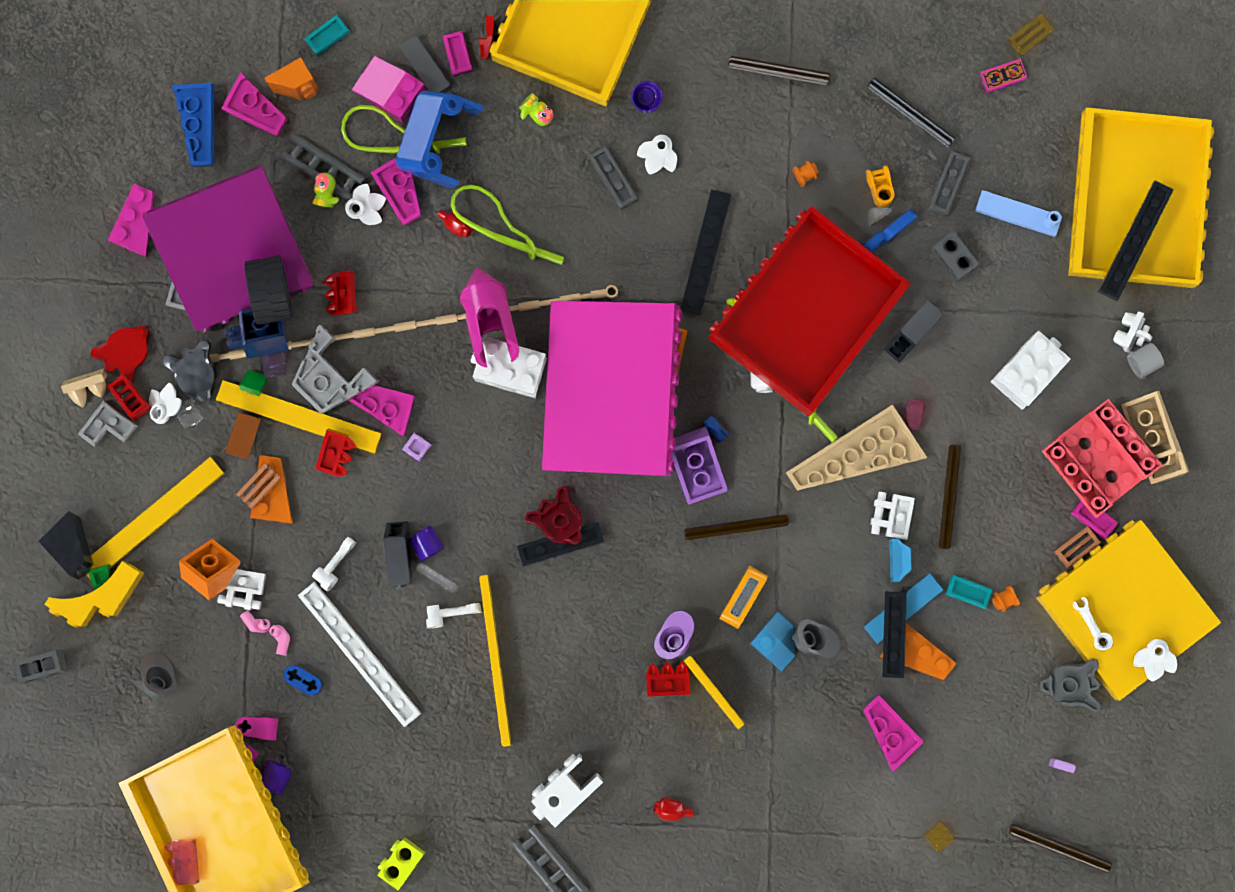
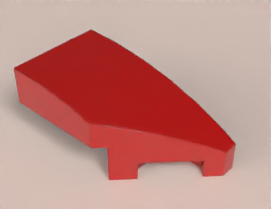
[479,16,495,60]

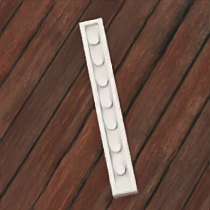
[298,582,422,727]

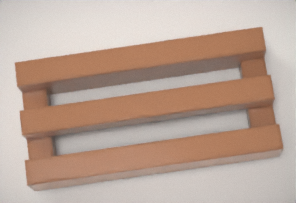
[236,463,281,509]
[1053,526,1101,569]

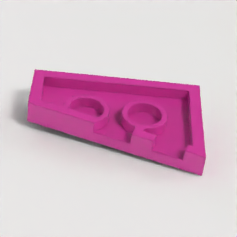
[221,72,287,138]
[371,158,421,227]
[108,184,155,258]
[348,385,415,437]
[863,695,924,772]

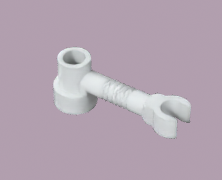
[312,537,356,591]
[1073,597,1113,651]
[426,603,482,629]

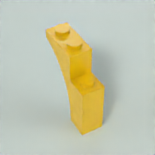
[44,561,145,628]

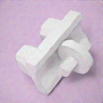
[1113,311,1152,353]

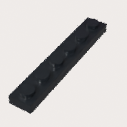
[1098,180,1174,301]
[680,189,731,315]

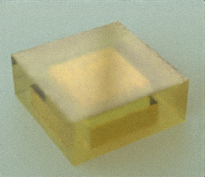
[924,822,955,852]

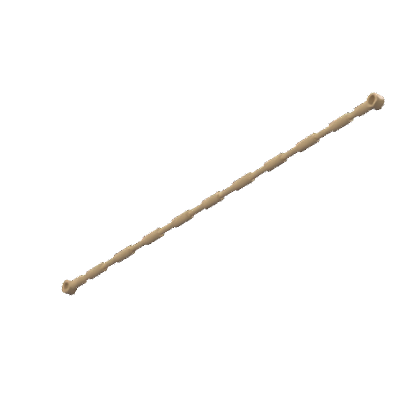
[210,285,618,363]

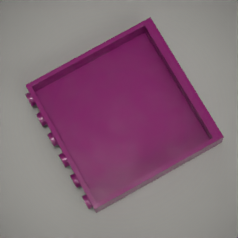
[142,165,313,332]

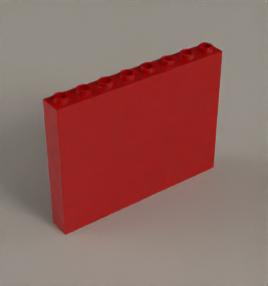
[708,206,911,417]

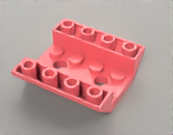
[1042,399,1163,518]

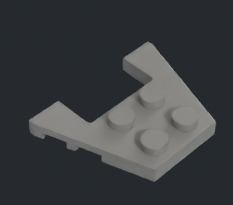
[292,325,379,414]

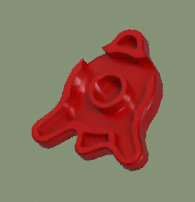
[91,326,149,385]

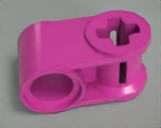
[235,717,278,740]

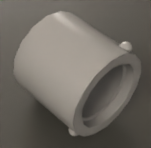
[1127,343,1164,379]

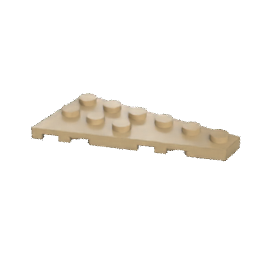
[786,405,927,491]

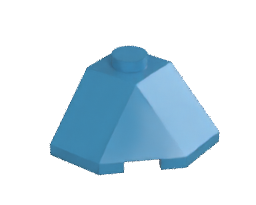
[749,612,795,672]

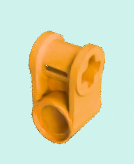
[866,165,895,208]

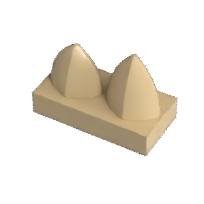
[61,368,107,408]

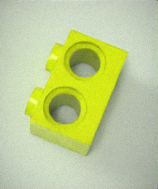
[377,838,425,890]

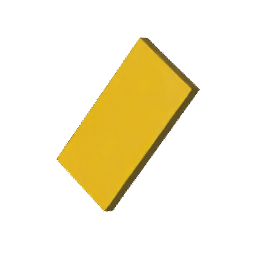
[683,656,744,730]

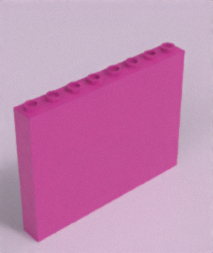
[542,301,682,476]

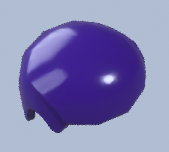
[631,81,663,113]

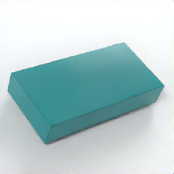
[304,14,350,57]
[945,575,993,609]

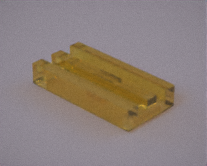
[1008,13,1054,56]

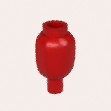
[437,209,473,238]
[653,798,693,821]

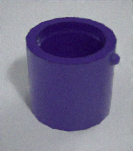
[408,526,445,562]
[261,760,293,795]

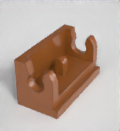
[225,412,261,460]

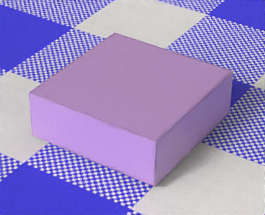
[402,433,432,462]
[1049,758,1076,773]

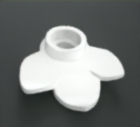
[637,135,677,174]
[345,184,386,225]
[149,383,181,424]
[1134,639,1177,681]

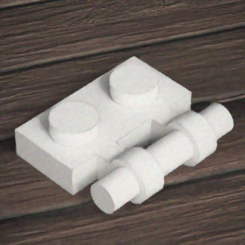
[870,492,915,540]
[217,569,266,610]

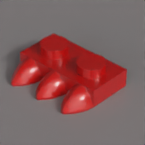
[324,271,357,316]
[315,428,356,476]
[646,662,690,697]

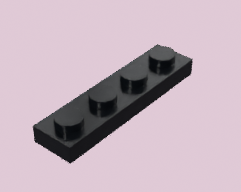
[517,522,604,567]
[882,591,907,678]

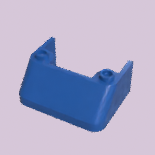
[395,91,484,189]

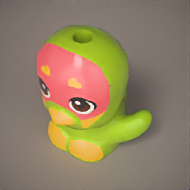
[519,93,554,126]
[312,173,339,207]

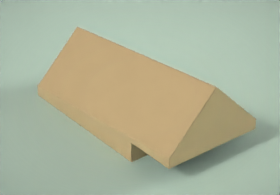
[1121,391,1190,484]

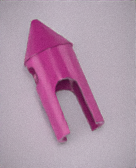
[460,268,520,368]

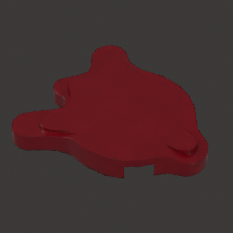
[525,486,583,545]

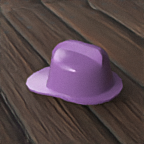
[654,611,694,659]

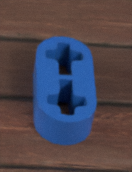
[882,209,918,242]
[284,665,323,695]

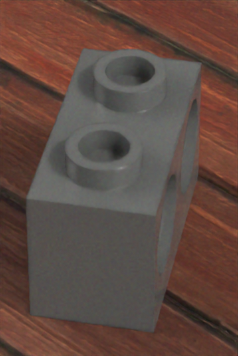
[931,231,979,282]
[14,650,68,683]

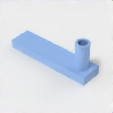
[975,190,1062,237]

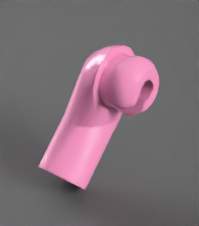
[240,610,270,633]
[269,625,290,656]

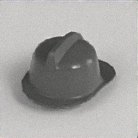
[791,619,840,658]
[140,652,177,701]

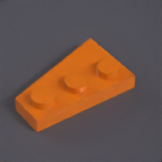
[250,455,293,524]
[879,623,957,680]

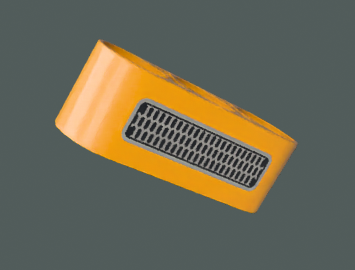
[719,566,768,629]

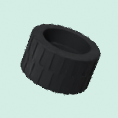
[244,255,293,325]

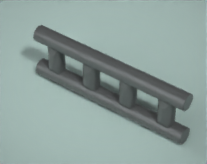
[280,134,366,201]
[511,825,590,892]

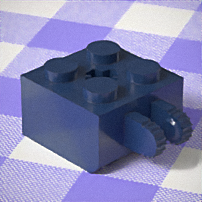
[225,308,289,359]

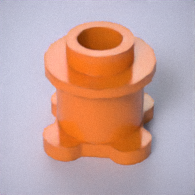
[792,161,819,187]
[992,586,1020,612]

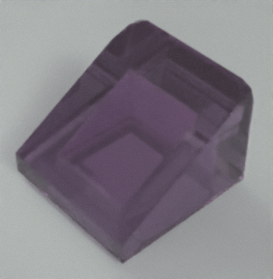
[261,352,286,378]

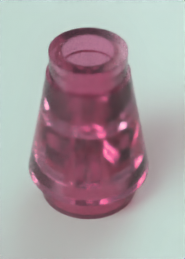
[905,399,926,430]

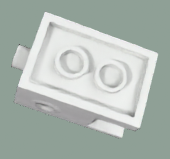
[991,331,1070,410]
[471,337,547,399]
[531,753,603,827]

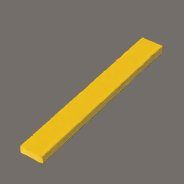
[216,380,382,454]
[87,457,225,580]
[479,575,512,747]

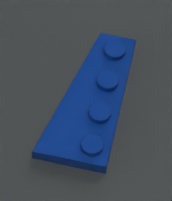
[172,83,214,167]

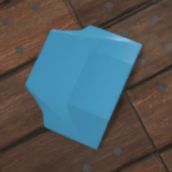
[889,539,912,582]

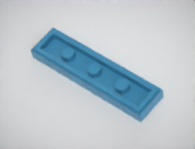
[864,573,943,644]

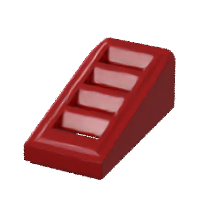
[107,373,151,421]

